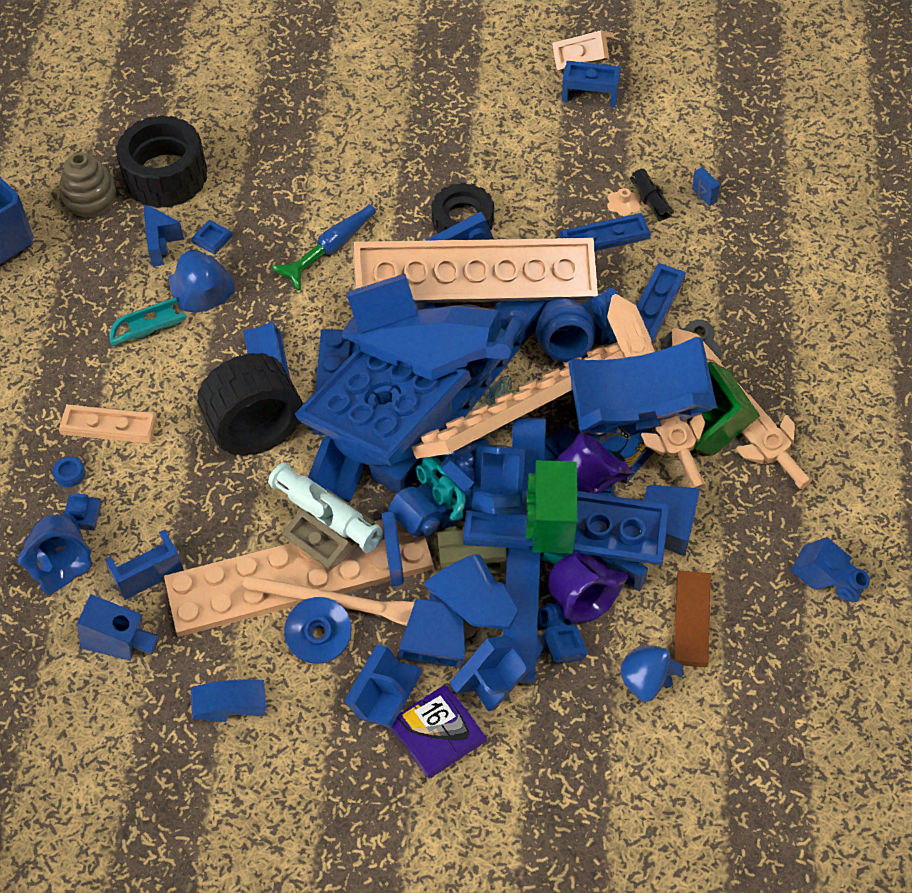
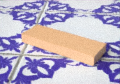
[59,404,157,443]

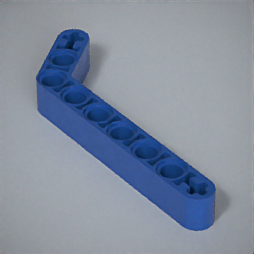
[503,418,546,684]

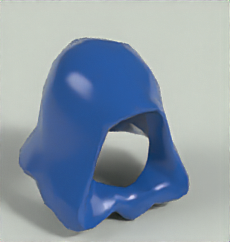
[168,250,235,313]
[17,514,93,595]

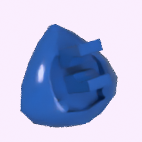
[620,645,684,702]

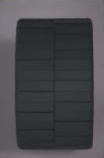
[116,115,208,208]
[197,353,303,456]

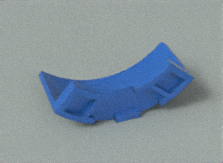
[568,337,717,433]

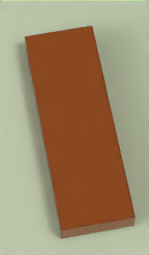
[674,570,711,668]

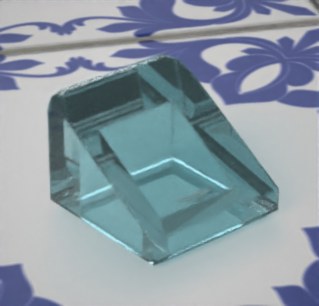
[479,375,512,406]

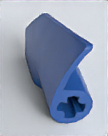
[425,555,519,630]

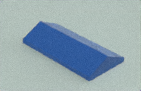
[529,491,669,565]

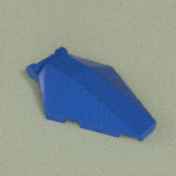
[341,304,527,381]

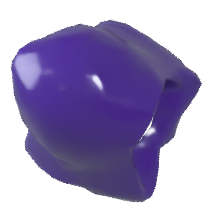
[556,432,633,494]
[548,552,628,623]

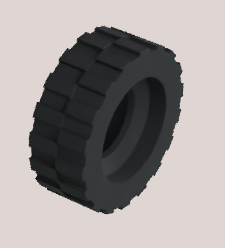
[431,183,494,234]

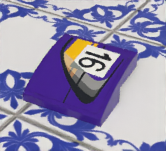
[390,685,487,779]

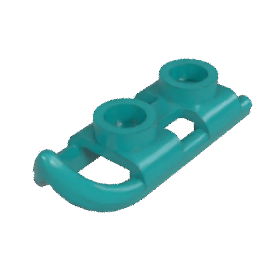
[109,297,186,346]
[416,456,465,520]

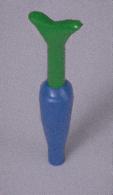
[272,204,376,290]

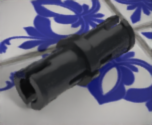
[630,169,674,222]

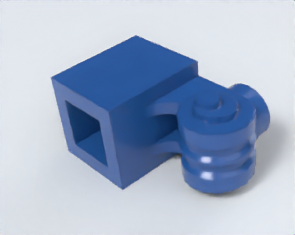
[582,287,620,346]
[790,537,870,602]

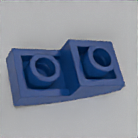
[191,679,266,722]

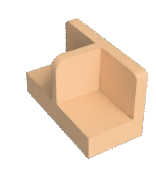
[553,31,614,70]

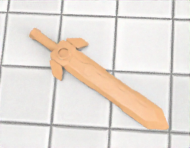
[607,294,706,489]
[672,328,812,489]

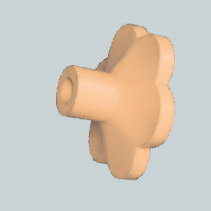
[607,188,641,216]

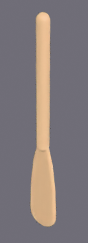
[242,576,478,639]

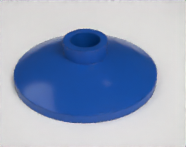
[284,597,352,664]

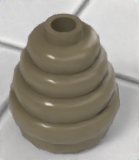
[60,152,116,218]

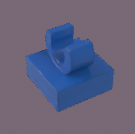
[64,493,102,530]

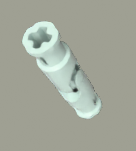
[268,462,383,553]

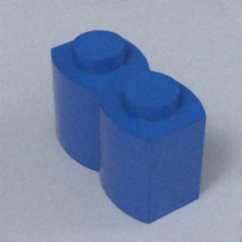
[387,483,459,537]

